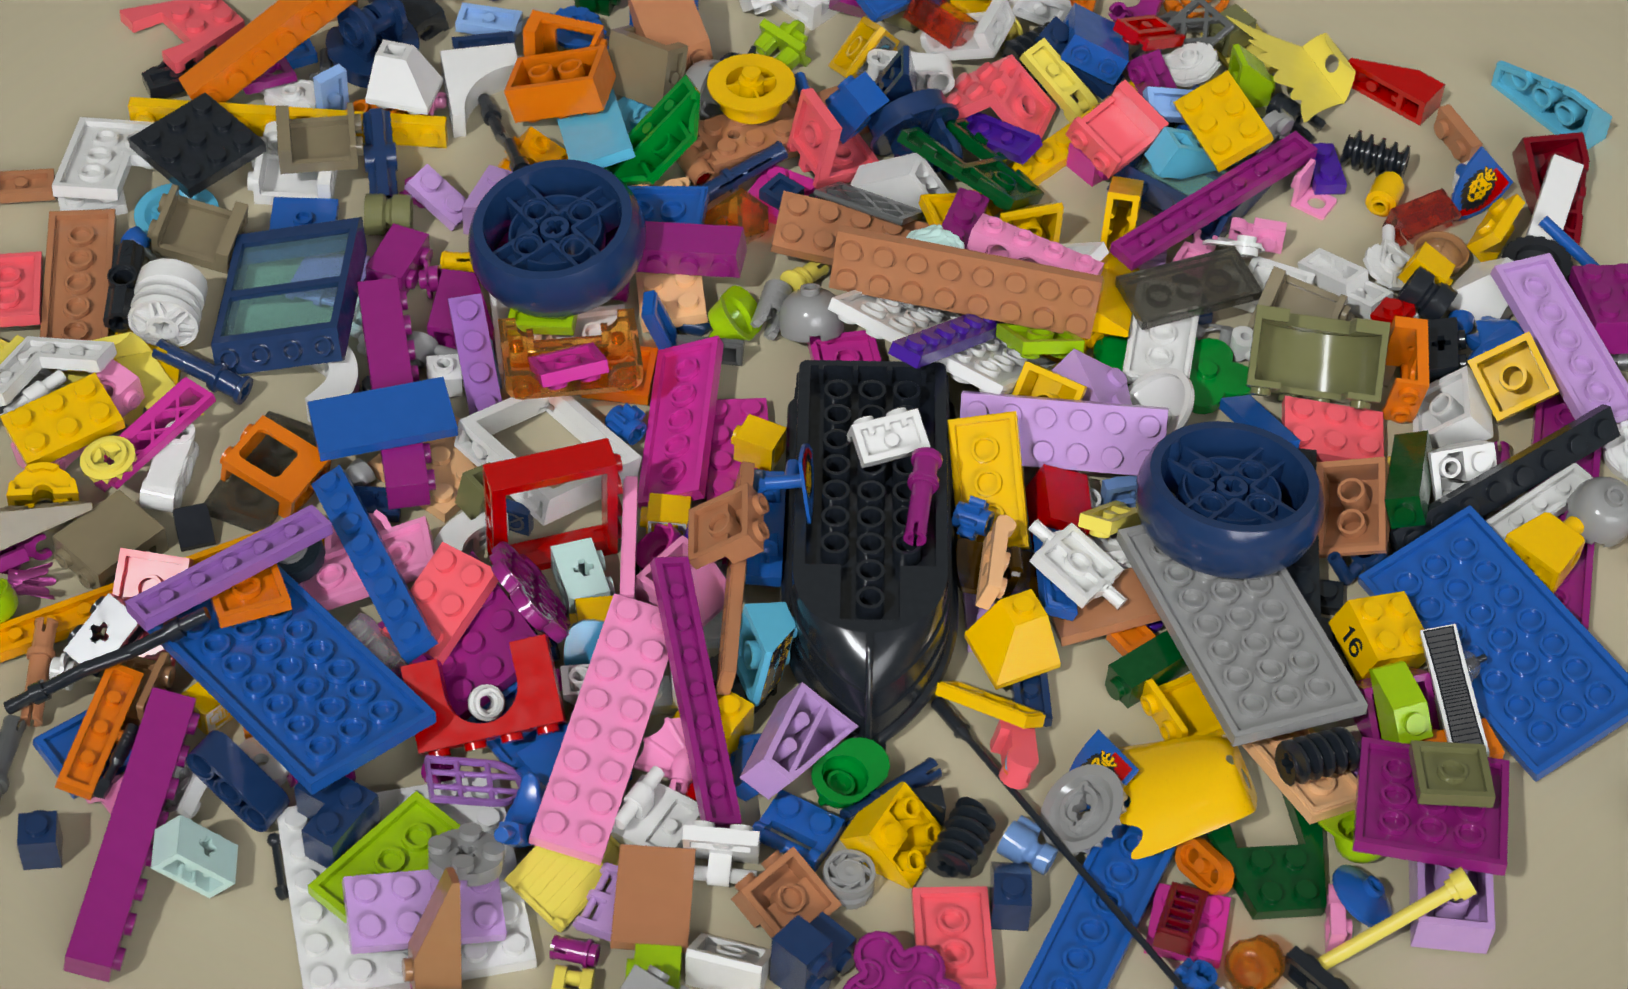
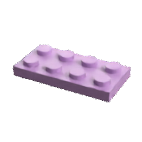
[342,869,507,954]

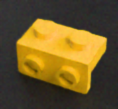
[1466,194,1525,262]

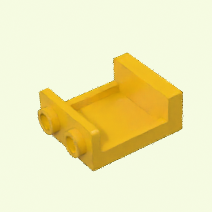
[1140,673,1225,740]

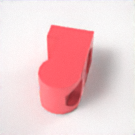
[990,719,1039,790]

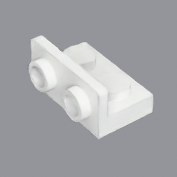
[847,408,930,468]

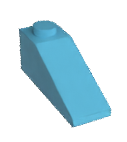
[1144,127,1245,179]

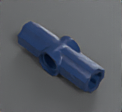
[362,108,398,199]

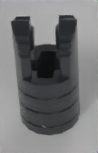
[1265,92,1327,142]

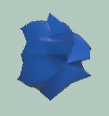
[1465,316,1524,360]

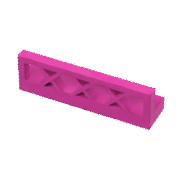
[94,376,216,492]

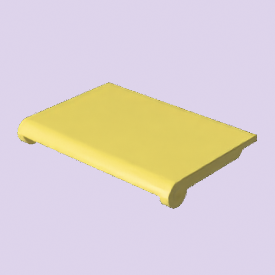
[504,836,620,932]

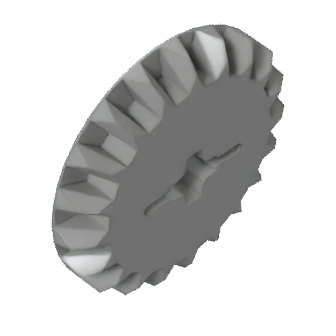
[1040,764,1128,856]

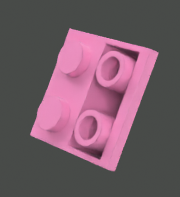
[635,535,726,627]

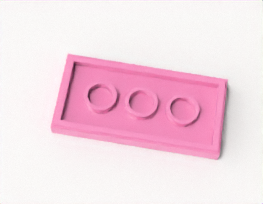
[620,476,638,599]

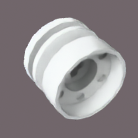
[127,258,208,347]

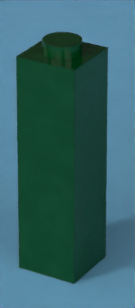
[1384,430,1433,529]
[1105,630,1190,708]

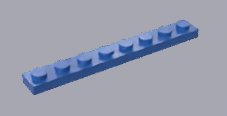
[311,465,438,664]

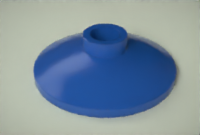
[1332,865,1393,927]

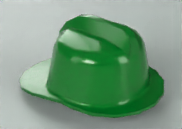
[811,737,890,809]

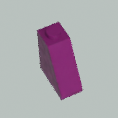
[427,269,495,352]

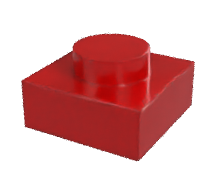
[1370,297,1416,326]

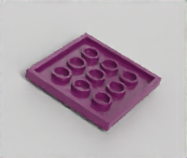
[359,551,537,720]
[1352,737,1510,876]

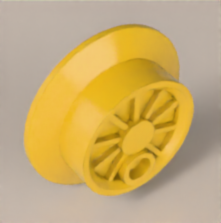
[707,54,795,124]

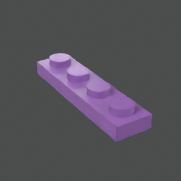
[448,293,502,415]

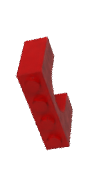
[400,634,567,757]

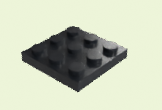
[128,93,266,198]

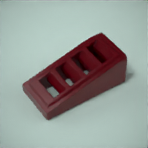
[1152,881,1209,957]

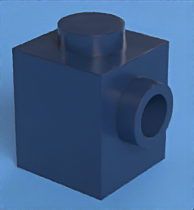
[17,810,63,870]

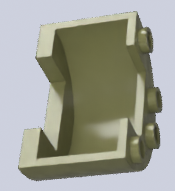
[1246,304,1391,410]

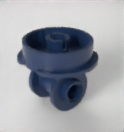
[326,0,419,88]
[868,88,963,180]

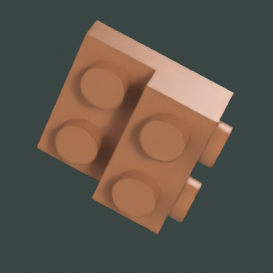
[688,482,770,570]
[731,846,842,939]

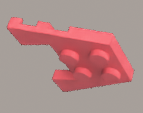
[119,0,245,74]

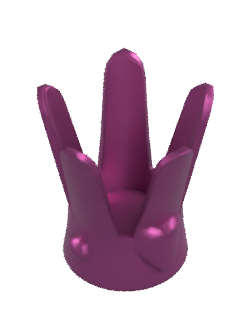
[8,562,56,600]

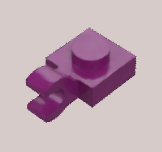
[0,532,53,574]

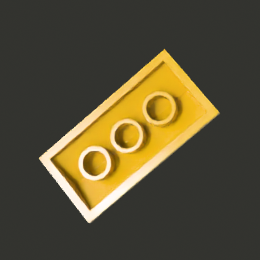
[1092,250,1140,338]

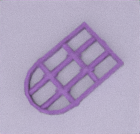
[424,755,522,807]

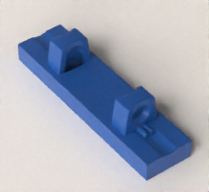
[745,469,786,587]

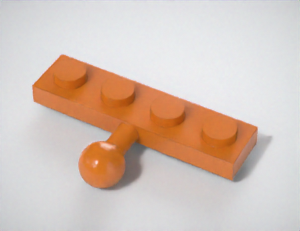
[55,664,144,801]

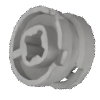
[822,849,876,910]

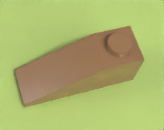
[402,867,462,989]

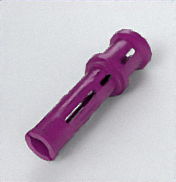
[903,447,943,546]

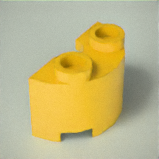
[6,462,80,508]

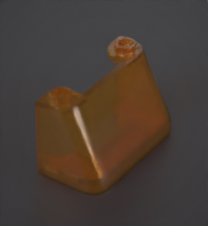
[498,308,643,400]

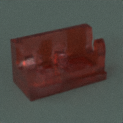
[903,0,978,49]
[1382,188,1462,246]

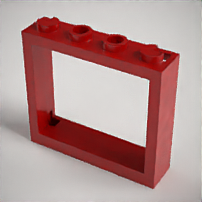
[482,438,623,570]

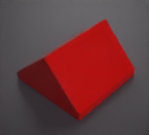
[1025,464,1093,550]

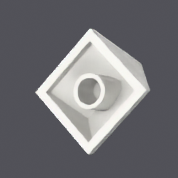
[685,933,771,989]

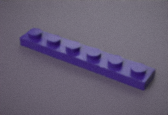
[888,314,1005,369]

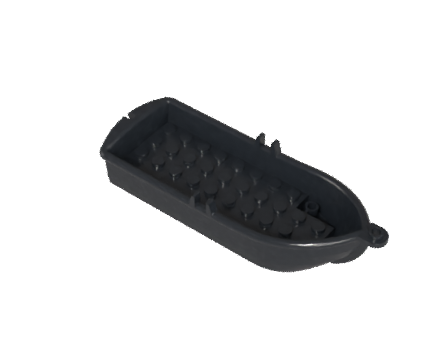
[781,360,959,752]

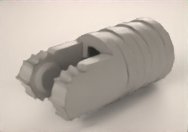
[750,279,793,341]

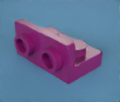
[1126,49,1177,97]

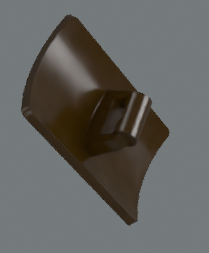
[955,538,1039,600]

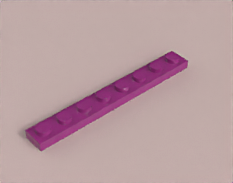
[1110,131,1318,271]
[650,556,742,829]

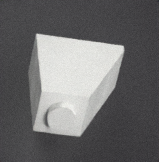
[850,153,950,219]

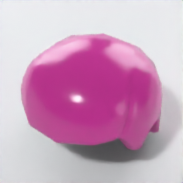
[636,522,682,570]

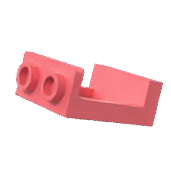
[1065,80,1169,179]

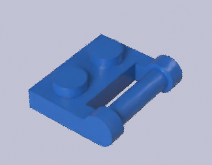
[752,790,846,872]

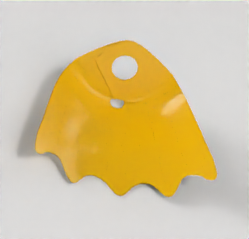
[1117,735,1257,859]

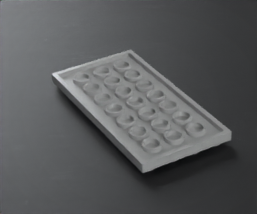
[1116,524,1368,747]

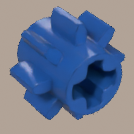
[605,403,647,445]
[952,495,994,541]
[1173,957,1220,989]

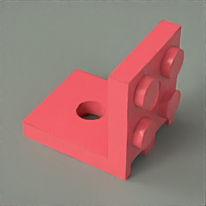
[946,54,1057,139]
[786,88,879,189]

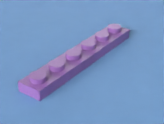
[125,504,333,632]

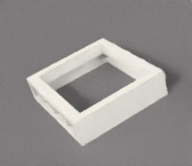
[454,385,642,526]

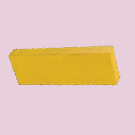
[935,681,1046,728]

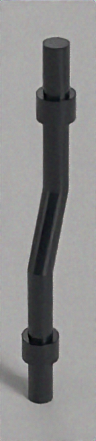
[478,94,530,172]
[3,607,211,715]

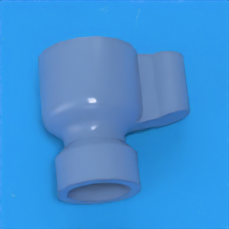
[996,815,1059,876]

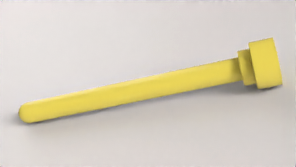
[1316,867,1477,970]

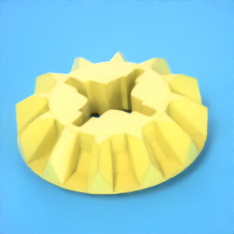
[80,436,137,484]

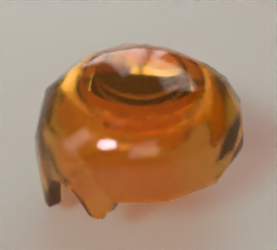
[1224,934,1285,989]

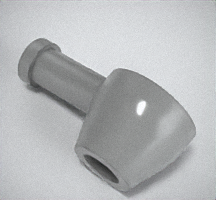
[406,331,458,369]

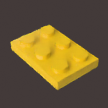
[1173,70,1274,173]
[0,373,126,466]

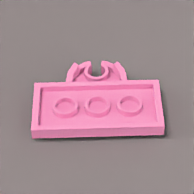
[299,509,435,611]

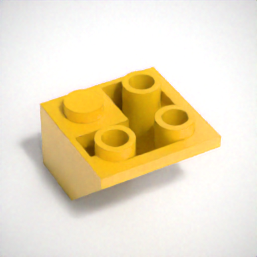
[839,782,943,889]

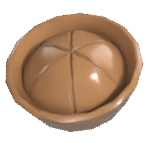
[1413,231,1470,277]

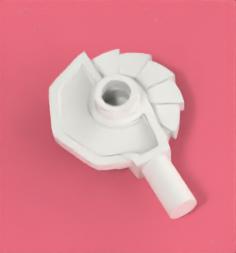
[1162,41,1221,87]
[259,79,316,108]
[1363,224,1410,290]

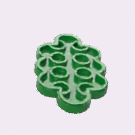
[1092,329,1252,415]

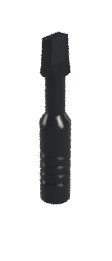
[93,723,139,799]

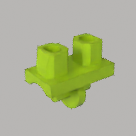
[754,18,811,70]

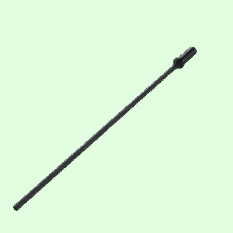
[931,697,1188,989]

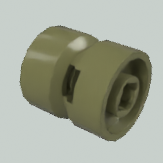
[364,193,413,235]

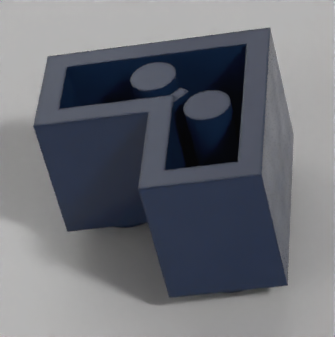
[294,776,381,868]
[769,911,857,989]

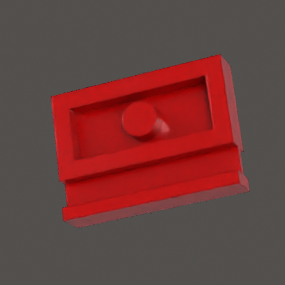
[1113,15,1186,51]

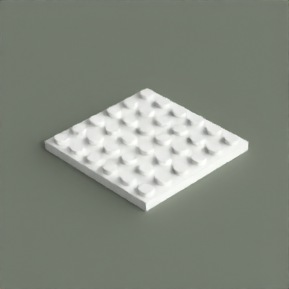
[277,777,537,989]

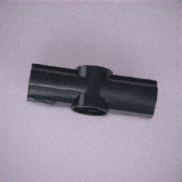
[103,240,145,333]

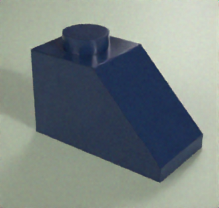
[990,861,1032,931]

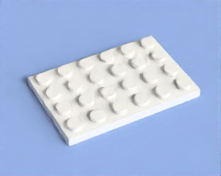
[828,290,1057,394]

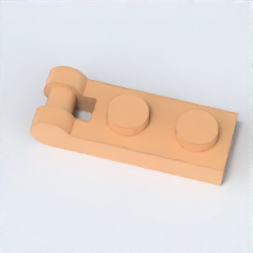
[975,515,1016,610]

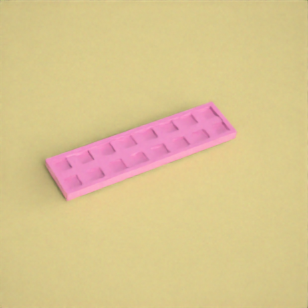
[528,593,669,866]

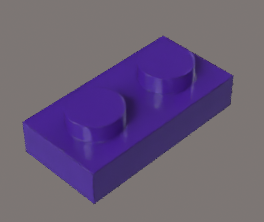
[1305,143,1347,195]

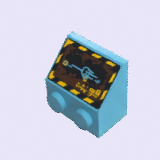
[737,602,798,707]

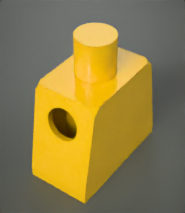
[1504,512,1585,594]

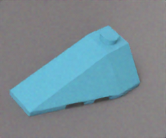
[1491,60,1612,150]

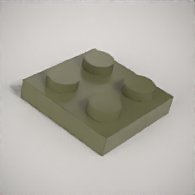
[1409,740,1496,808]

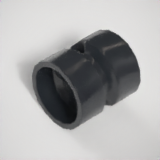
[1396,265,1458,320]

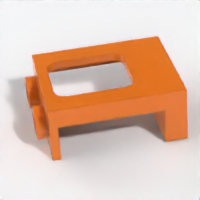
[523,10,608,56]
[1381,316,1430,423]
[220,415,331,518]

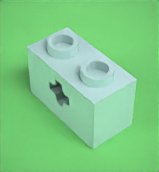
[550,538,615,619]
[151,815,238,898]

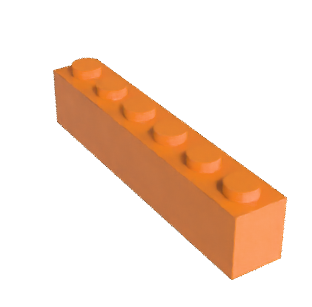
[178,0,356,103]

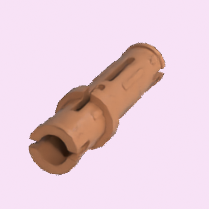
[19,617,58,727]

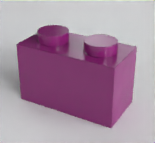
[365,223,433,295]

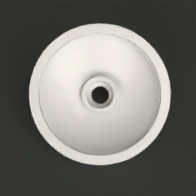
[1128,367,1195,435]

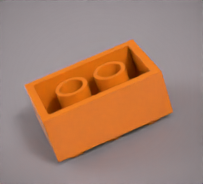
[504,45,616,123]

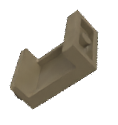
[608,25,688,107]
[275,102,364,174]
[147,184,248,274]
[1248,266,1351,330]
[53,490,169,589]

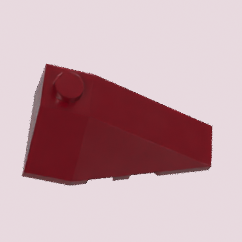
[1512,132,1590,253]

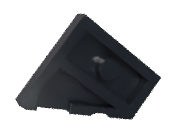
[141,59,202,98]

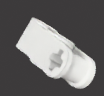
[866,49,955,94]
[140,420,200,512]

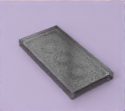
[1115,246,1263,330]
[204,411,317,532]

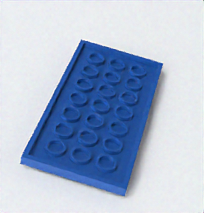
[1358,505,1628,782]
[147,564,437,795]

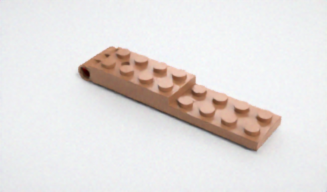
[676,85,870,186]

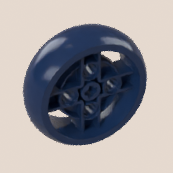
[468,159,646,318]
[1135,421,1325,579]

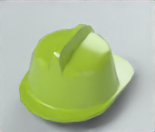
[708,285,763,341]

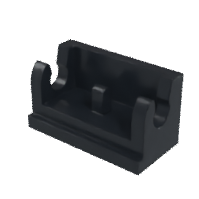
[401,0,450,41]

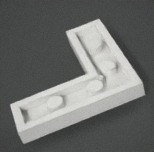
[0,336,117,407]

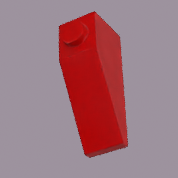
[1348,58,1445,126]

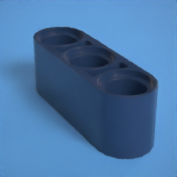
[186,730,290,832]

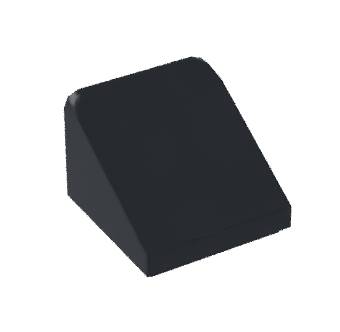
[172,503,216,552]
[911,785,946,827]

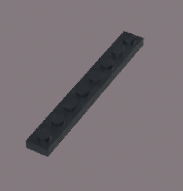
[1389,404,1621,553]

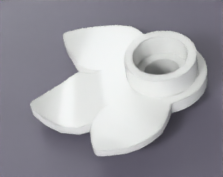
[1202,235,1265,258]

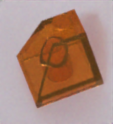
[704,188,769,245]

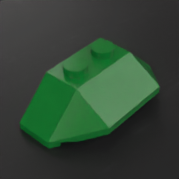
[604,74,700,184]

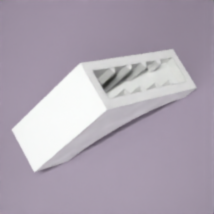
[440,43,523,138]

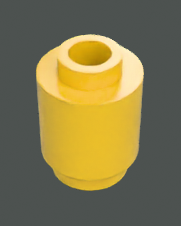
[1365,171,1404,217]

